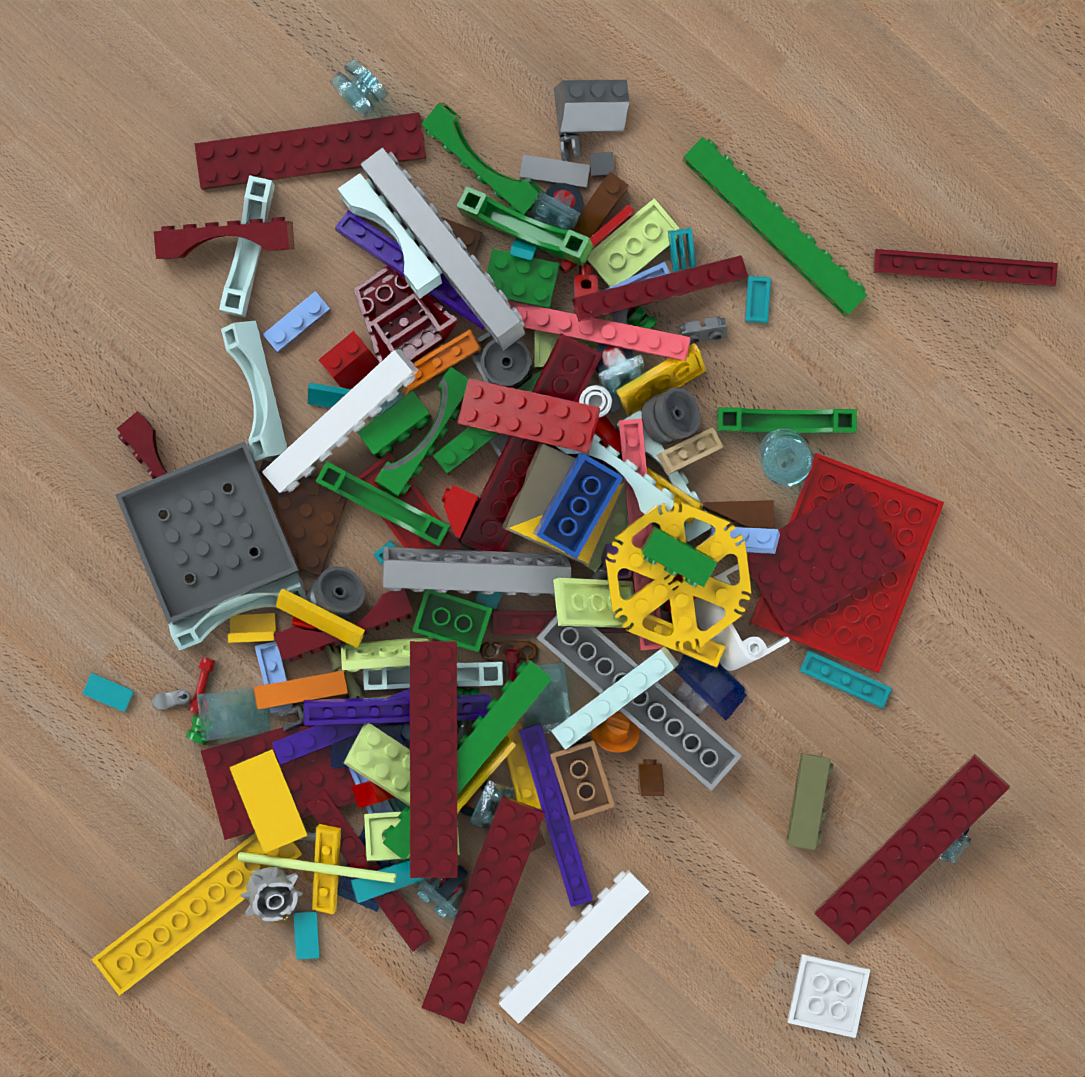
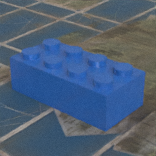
[532,453,623,559]

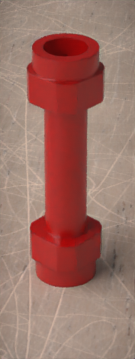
[188,657,215,714]

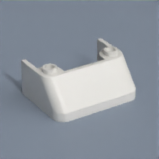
[694,563,790,671]

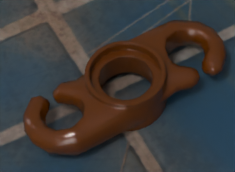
[480,641,538,662]

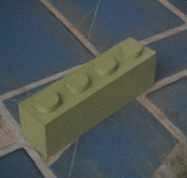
[786,753,833,850]

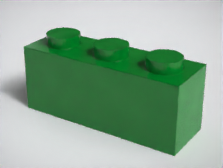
[641,526,718,587]

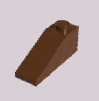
[570,171,629,238]
[703,500,774,529]
[638,759,664,796]

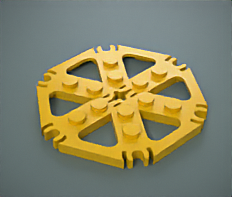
[605,501,751,651]

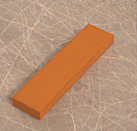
[400,329,482,395]
[254,670,349,709]

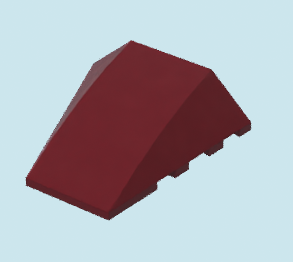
[354,266,458,364]

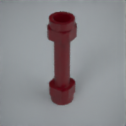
[506,648,520,682]

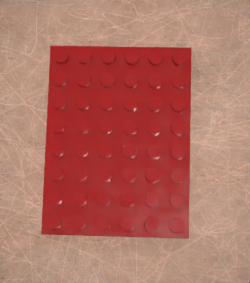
[750,453,944,673]

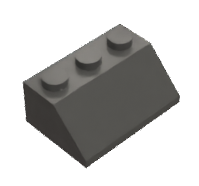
[554,80,629,133]

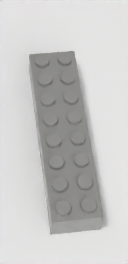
[382,547,571,597]

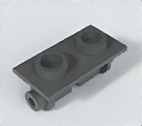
[679,316,727,345]

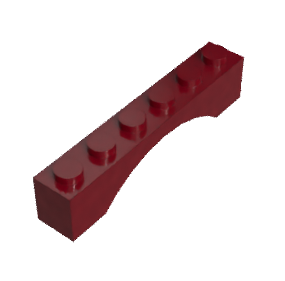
[154,217,295,260]
[116,411,168,479]
[273,588,414,662]

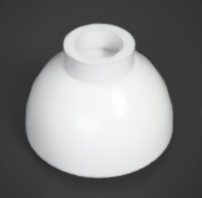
[580,385,612,418]

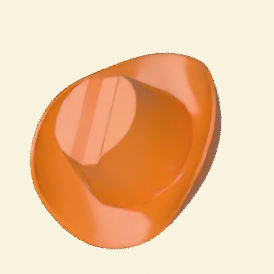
[589,710,641,753]

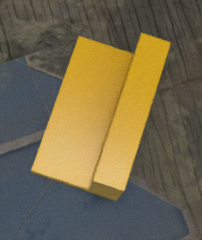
[228,613,276,643]

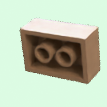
[550,739,615,821]

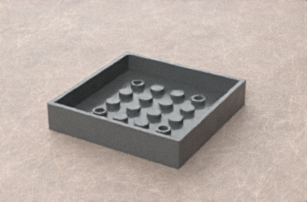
[116,441,300,624]

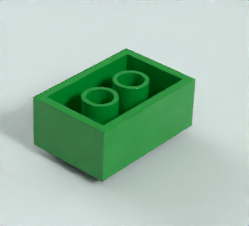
[487,248,559,309]
[357,391,431,458]
[412,589,493,652]

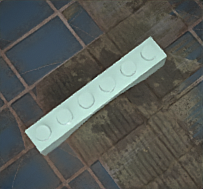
[338,174,442,299]
[219,176,275,318]
[221,321,287,462]
[616,410,712,542]
[558,434,675,525]
[168,572,307,651]
[552,646,679,750]
[363,661,503,690]

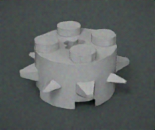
[241,867,303,922]

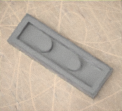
[519,154,590,189]

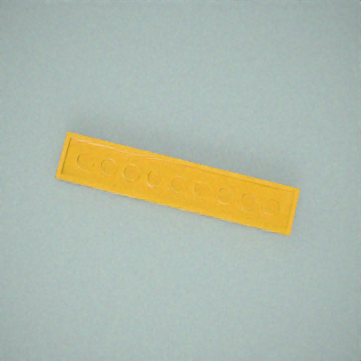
[91,832,303,996]

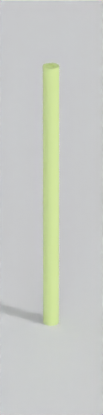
[238,852,396,883]

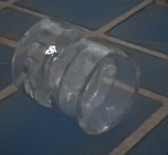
[672,673,716,716]

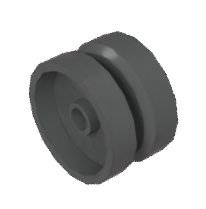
[481,339,534,389]
[641,388,701,445]
[307,566,365,621]

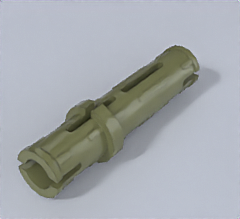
[324,643,365,699]

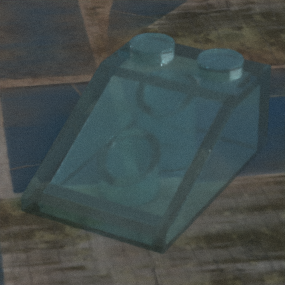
[518,662,570,733]
[197,687,271,740]

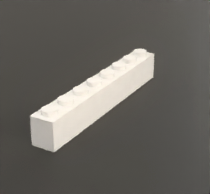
[262,349,419,493]
[499,870,649,1024]

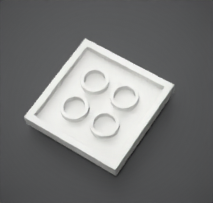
[787,954,870,1038]

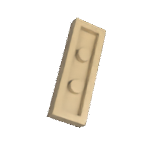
[657,427,723,475]

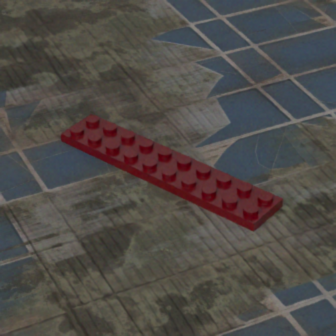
[194,112,426,190]
[459,333,602,552]
[410,641,458,878]
[815,754,1010,945]
[421,795,546,1024]

